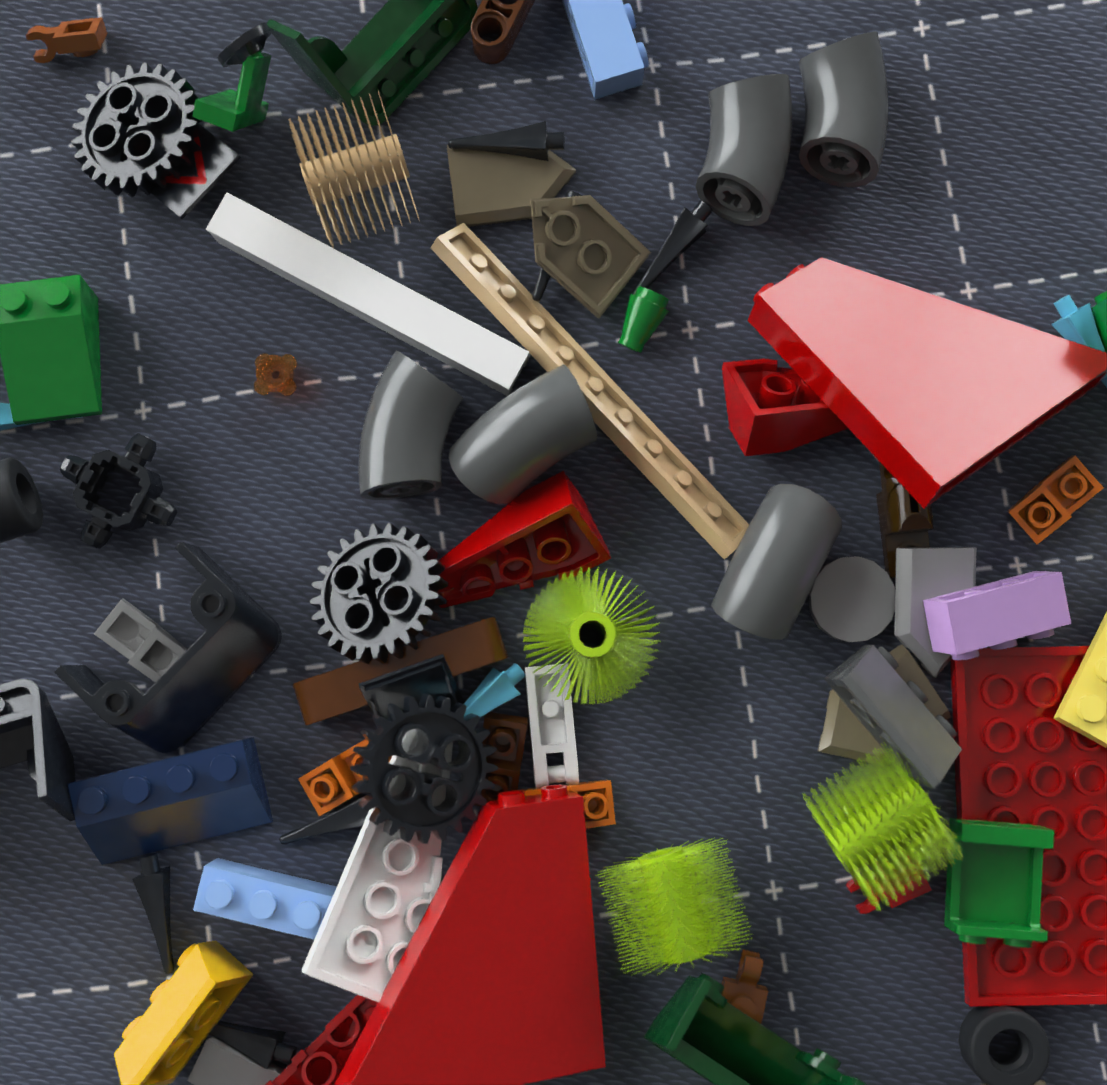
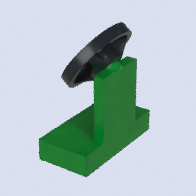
[192,23,272,132]

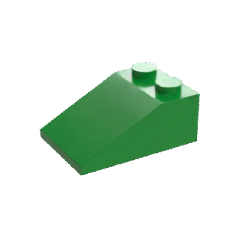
[0,275,102,425]

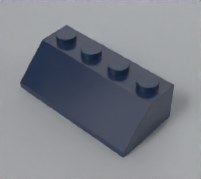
[68,737,273,865]

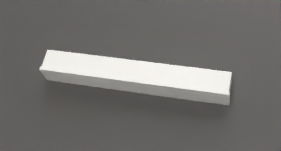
[206,193,530,396]

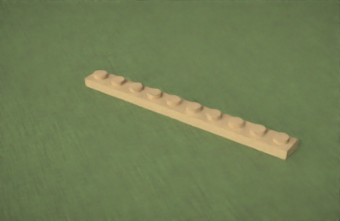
[431,223,749,560]

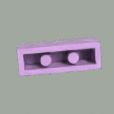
[923,571,1071,660]

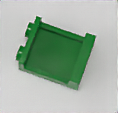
[944,818,1054,948]

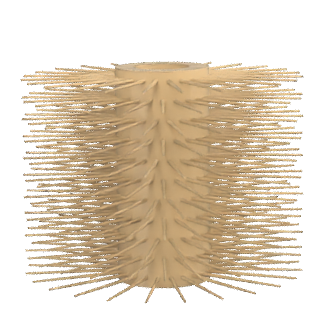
[289,91,420,248]

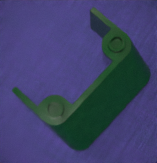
[267,0,478,126]
[644,973,867,1085]

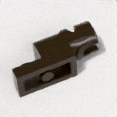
[876,462,934,578]

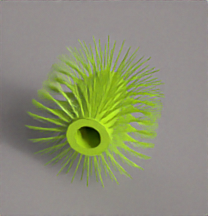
[523,566,661,704]
[802,743,963,912]
[596,838,753,976]

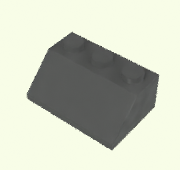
[824,645,962,789]

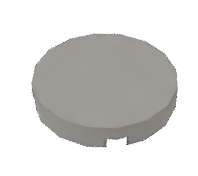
[808,556,895,642]

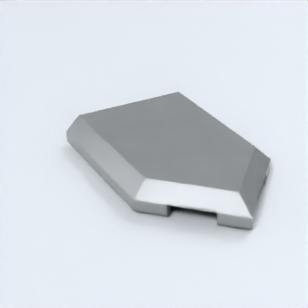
[894,547,977,678]

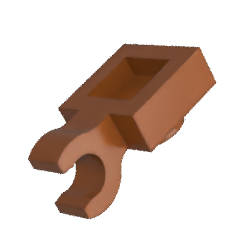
[26,17,107,63]
[721,949,768,1024]

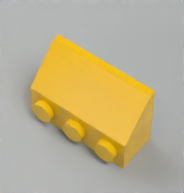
[114,940,254,1085]

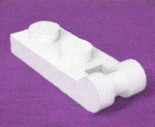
[524,663,579,789]

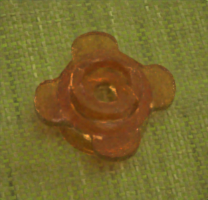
[254,353,298,396]

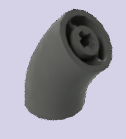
[798,31,888,188]
[695,74,792,226]
[358,350,464,500]
[448,365,597,504]
[711,484,842,640]

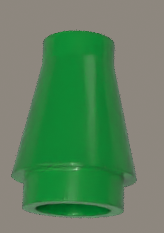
[618,286,669,353]

